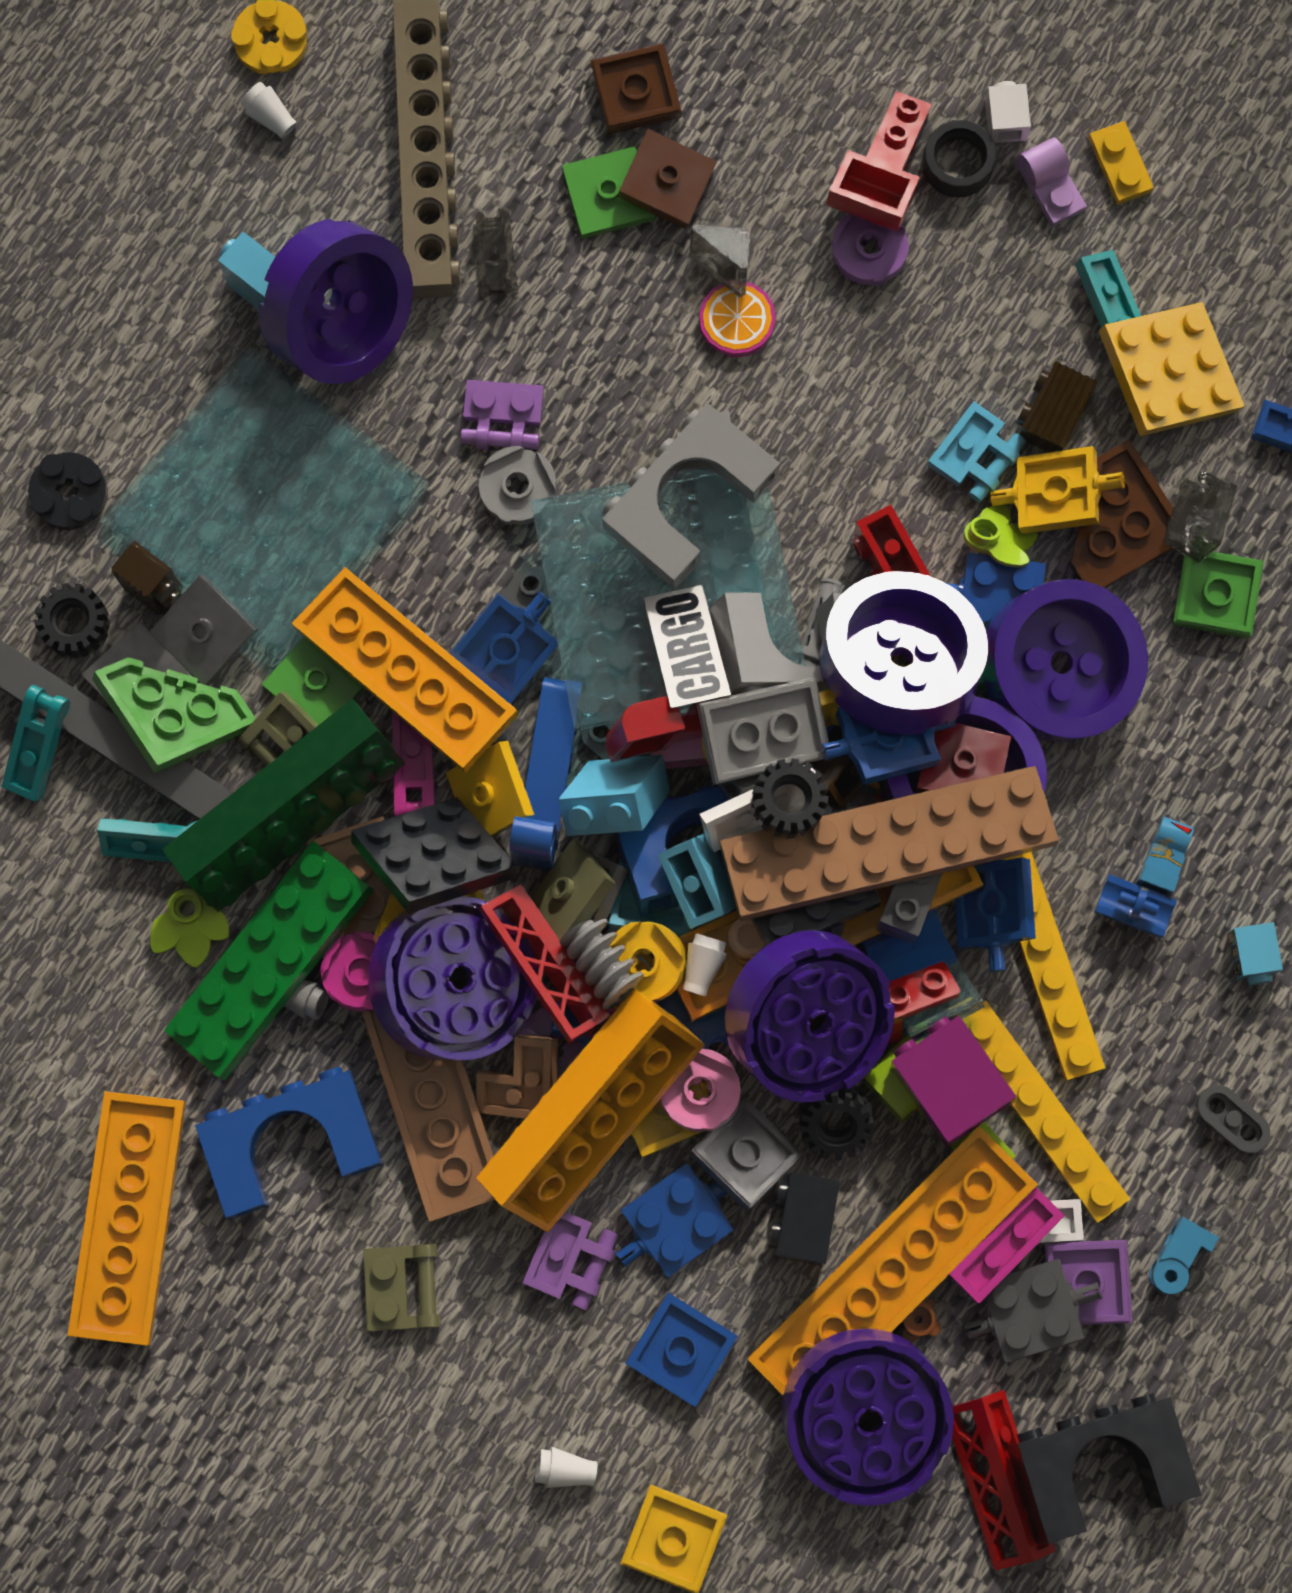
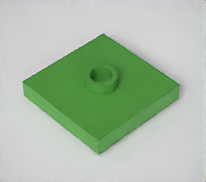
[562,146,655,239]
[1172,547,1264,639]
[262,637,365,725]

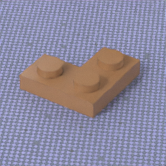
[476,1035,558,1119]

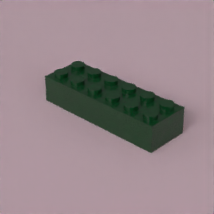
[162,698,406,912]

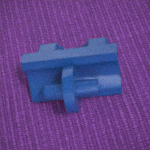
[1094,874,1177,939]

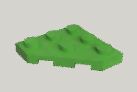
[92,657,256,773]

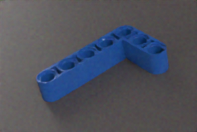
[509,677,584,871]

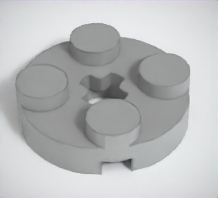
[478,446,557,525]

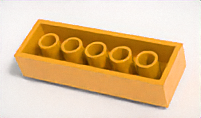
[476,988,705,1233]

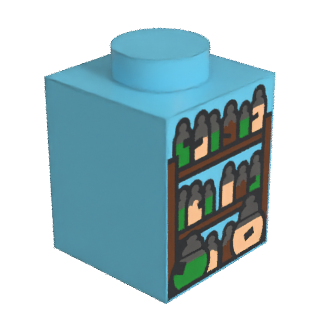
[1228,922,1283,986]

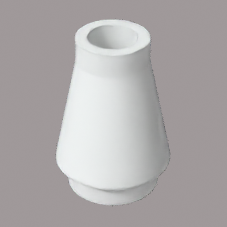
[240,82,297,139]
[683,933,727,996]
[535,1446,597,1488]

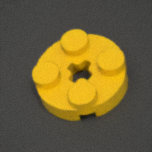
[231,0,308,74]
[610,921,687,1002]

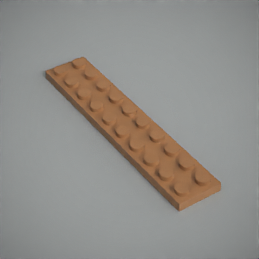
[307,816,496,1223]

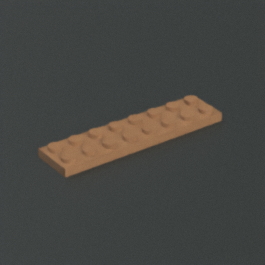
[720,766,1059,921]

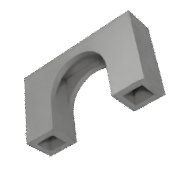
[602,403,780,590]
[709,593,843,697]

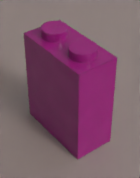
[891,1016,1016,1148]

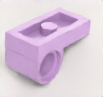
[1016,137,1087,228]

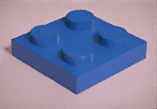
[625,1292,738,1407]

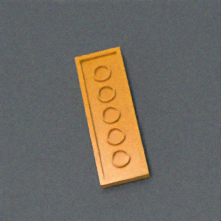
[291,567,519,773]
[67,1091,187,1346]

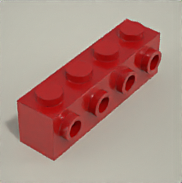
[851,504,931,577]

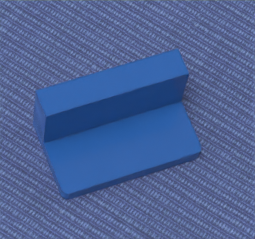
[861,909,957,982]

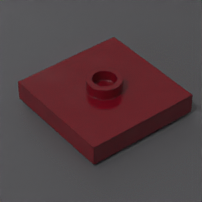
[915,723,1011,794]

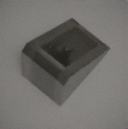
[689,225,751,298]

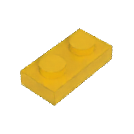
[1088,121,1154,205]

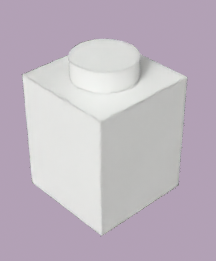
[985,81,1031,143]

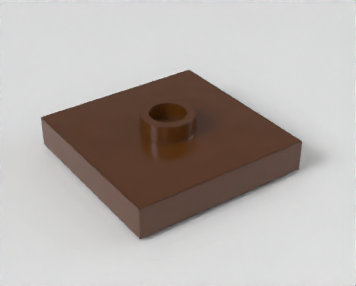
[590,43,682,134]
[617,129,717,229]

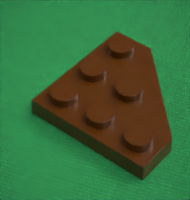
[1069,439,1191,589]

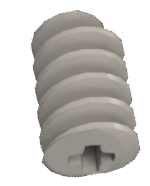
[559,919,644,1010]

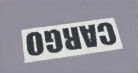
[644,585,731,708]

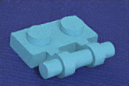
[927,401,1026,503]

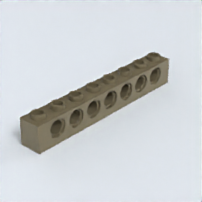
[393,0,460,299]

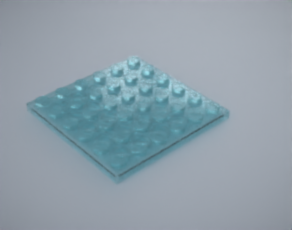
[100,345,429,662]
[531,469,806,731]

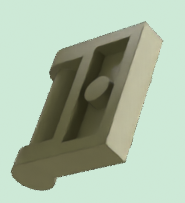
[238,692,318,766]
[363,1244,441,1332]

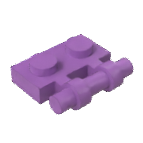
[461,380,544,450]
[522,1212,618,1311]

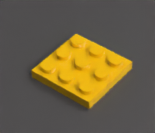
[1099,302,1245,436]

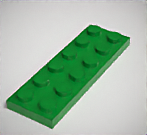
[164,841,375,1081]

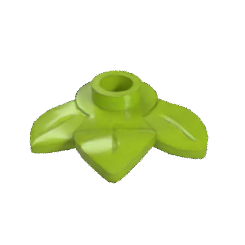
[963,505,1038,568]
[150,889,229,968]

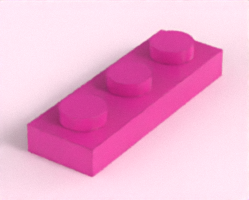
[949,1187,1065,1304]

